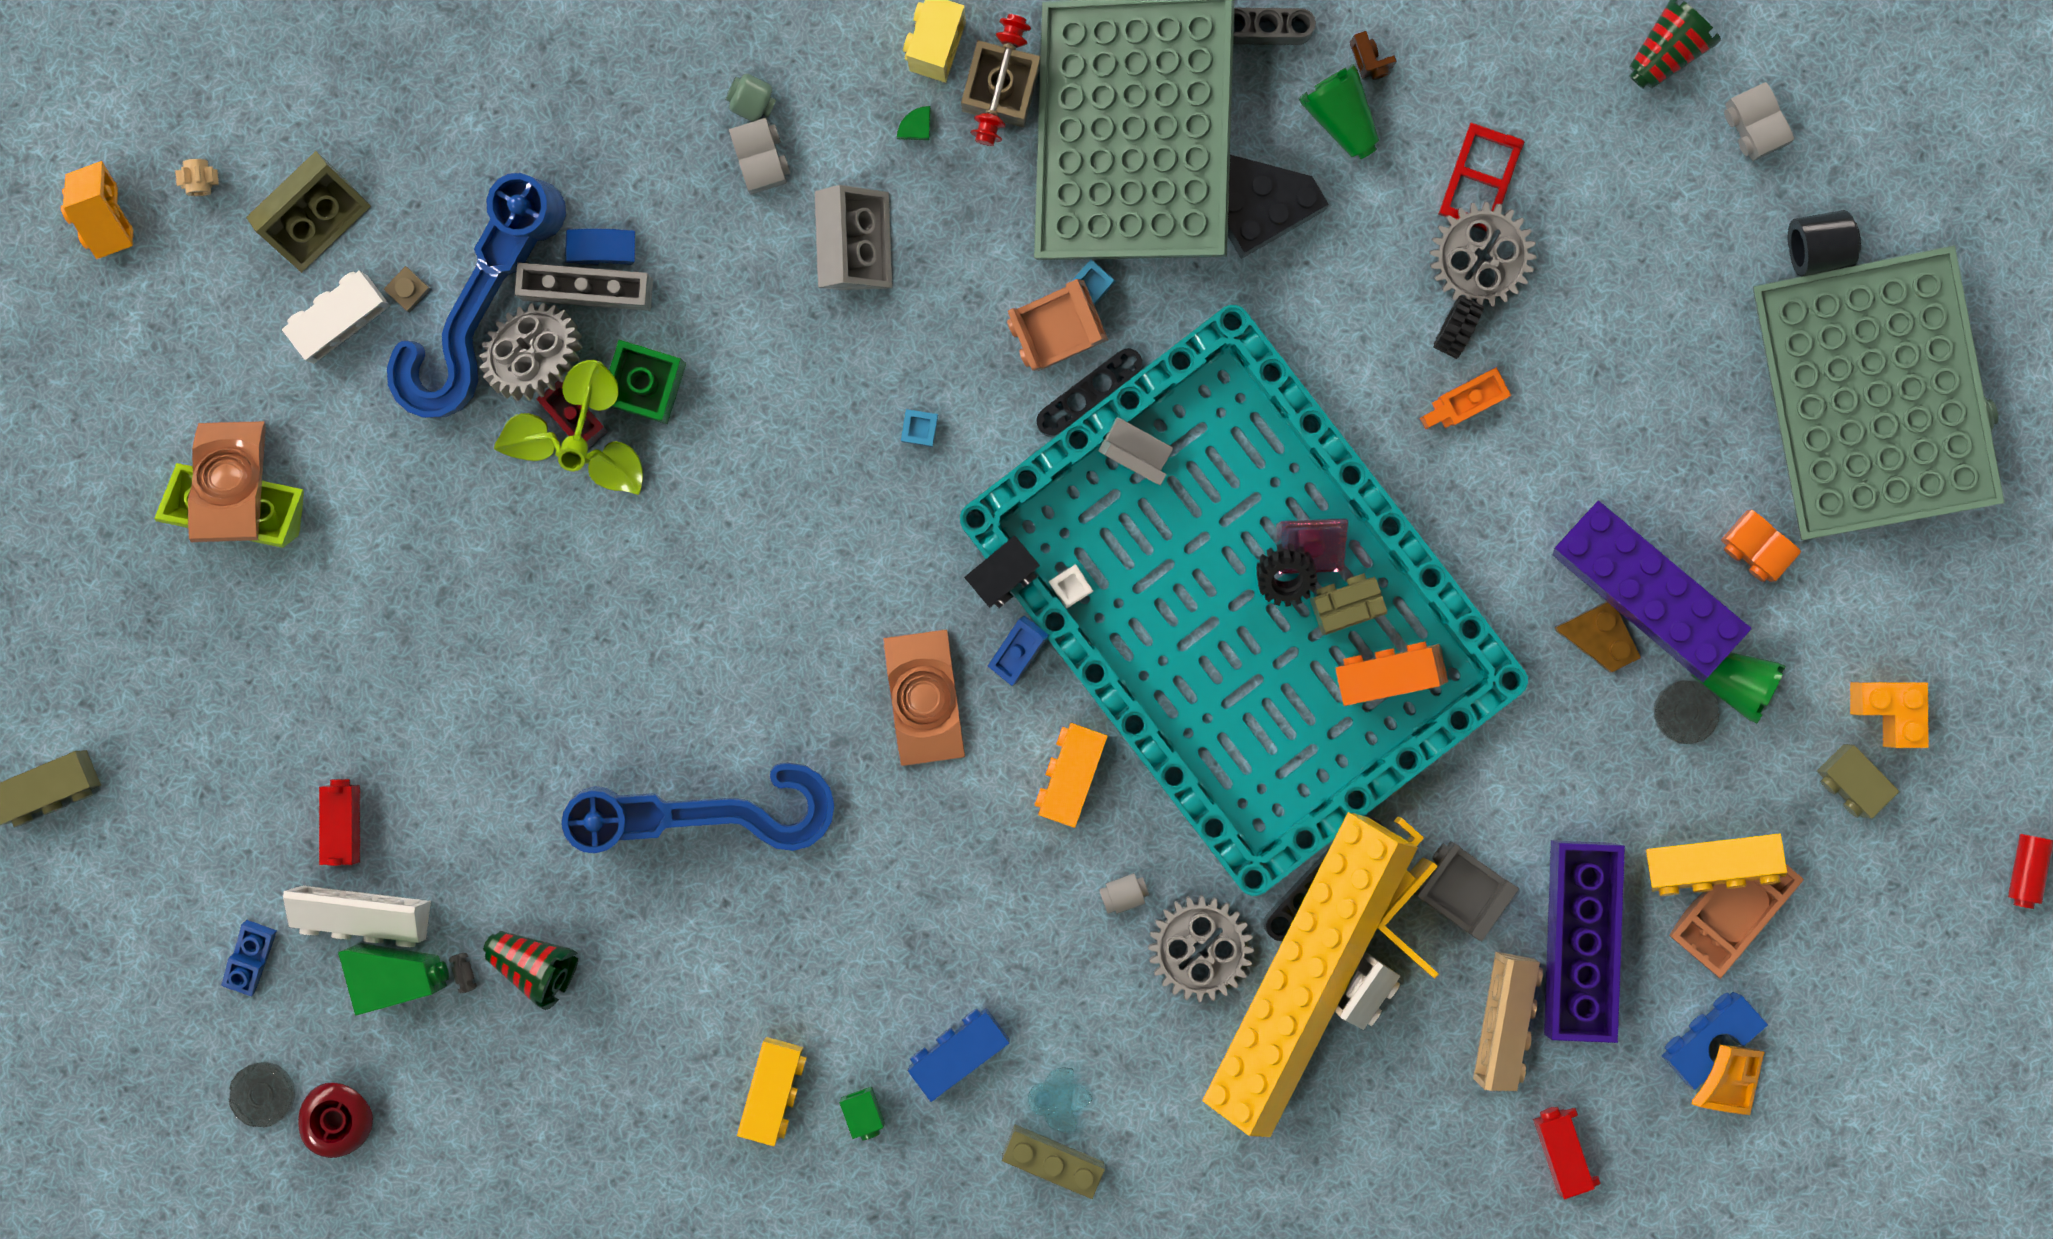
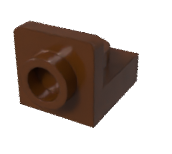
[1350,31,1397,80]

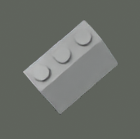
[815,185,892,290]

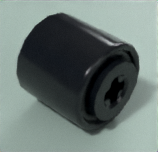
[1787,210,1861,277]

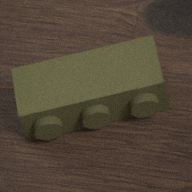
[0,750,101,828]
[1002,1124,1105,1199]

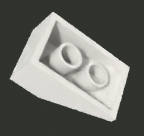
[1335,951,1401,1030]

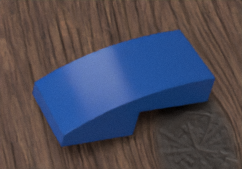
[565,229,635,265]
[221,920,277,997]

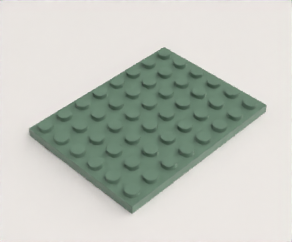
[1034,0,1235,260]
[1753,245,2005,540]

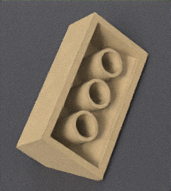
[1473,952,1543,1091]

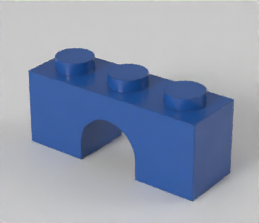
[1661,992,1768,1090]

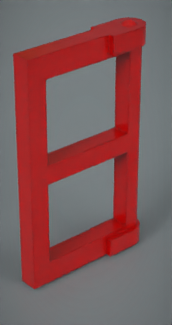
[1438,123,1525,232]

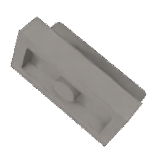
[1098,418,1172,485]

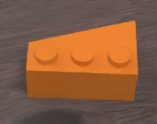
[1335,641,1449,706]

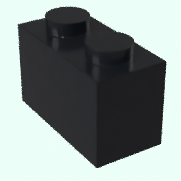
[964,535,1040,609]

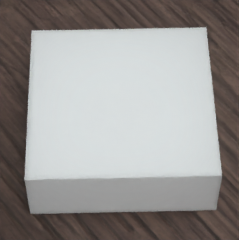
[1049,564,1093,609]

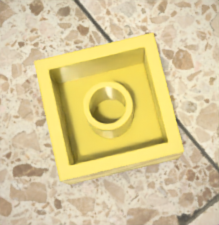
[903,0,966,83]

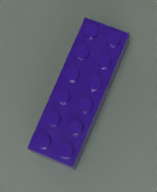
[1552,500,1752,683]
[1544,840,1625,1043]

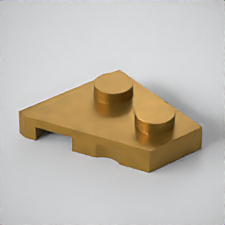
[1555,602,1641,672]

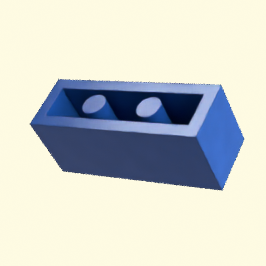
[907,1008,1010,1102]

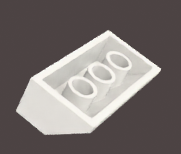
[283,886,431,947]

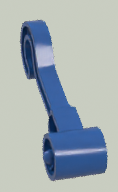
[387,173,566,418]
[561,762,834,853]

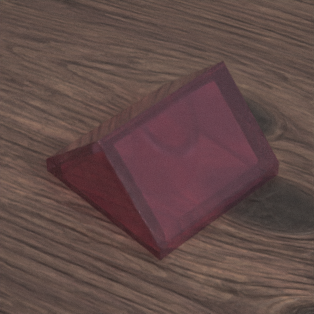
[1276,519,1348,574]

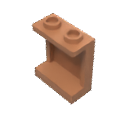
[1007,279,1108,371]

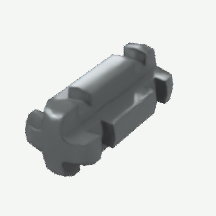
[449,953,477,993]

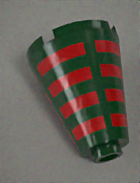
[1629,0,1721,89]
[483,931,578,1010]

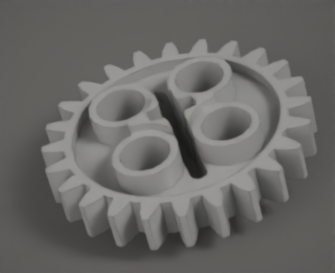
[1429,201,1536,307]
[479,303,582,401]
[1148,895,1254,1002]

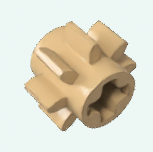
[175,159,219,196]

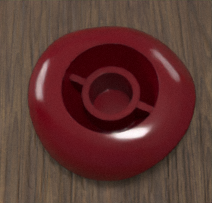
[298,1083,373,1158]

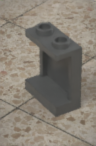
[1414,841,1519,942]

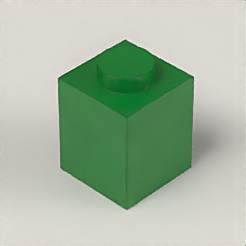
[839,1086,885,1141]

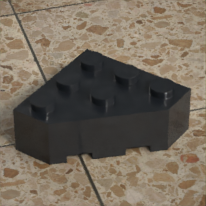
[1228,154,1329,259]

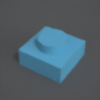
[1072,259,1116,305]
[901,409,938,447]

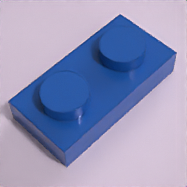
[988,615,1049,686]

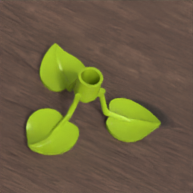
[494,360,643,495]

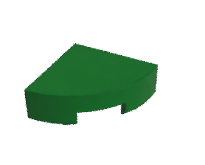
[897,106,931,140]

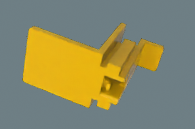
[1377,817,1439,979]

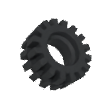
[1433,295,1484,359]
[1256,543,1317,607]

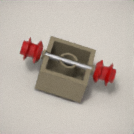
[961,14,1040,146]

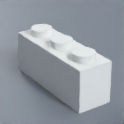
[282,271,390,364]

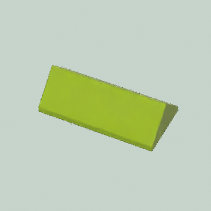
[154,463,304,548]

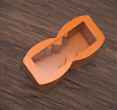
[1721,509,1801,582]

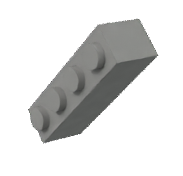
[515,263,653,311]

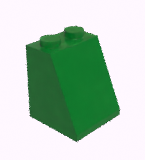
[338,943,449,1016]

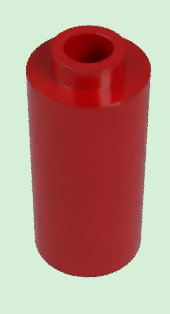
[2008,834,2053,909]

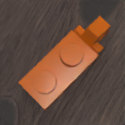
[1420,367,1511,430]

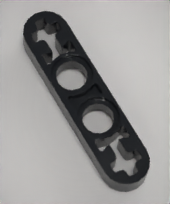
[1036,348,1142,437]

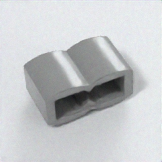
[1724,82,1794,161]
[729,118,791,195]

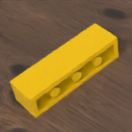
[1646,833,1787,896]

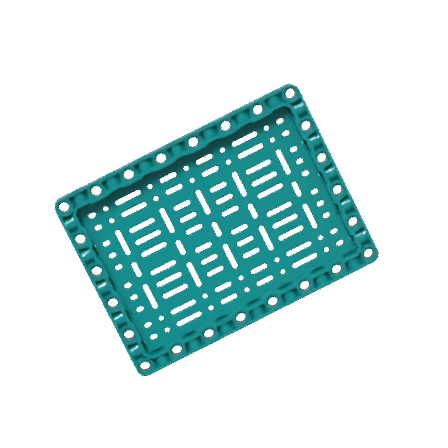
[960,305,1528,896]

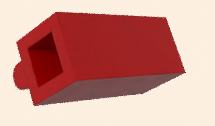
[319,779,360,866]
[1533,1107,1601,1199]

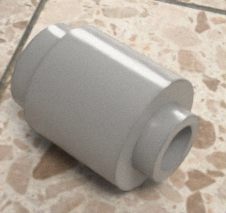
[1099,873,1149,914]

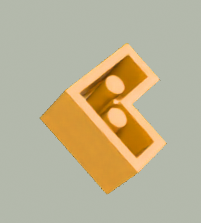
[61,161,133,259]
[1850,682,1929,748]

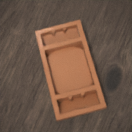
[188,421,266,542]
[883,629,965,766]
[1669,864,1804,979]

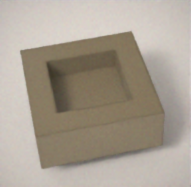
[384,266,431,313]

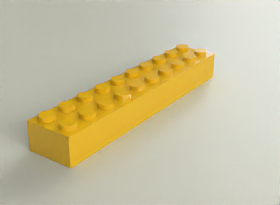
[1202,812,1418,1137]

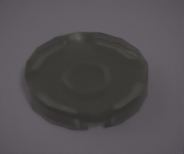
[1653,680,1720,744]
[229,1062,295,1127]

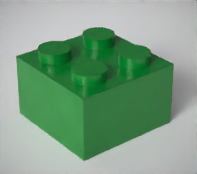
[609,340,686,425]

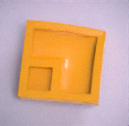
[1691,1045,1764,1115]

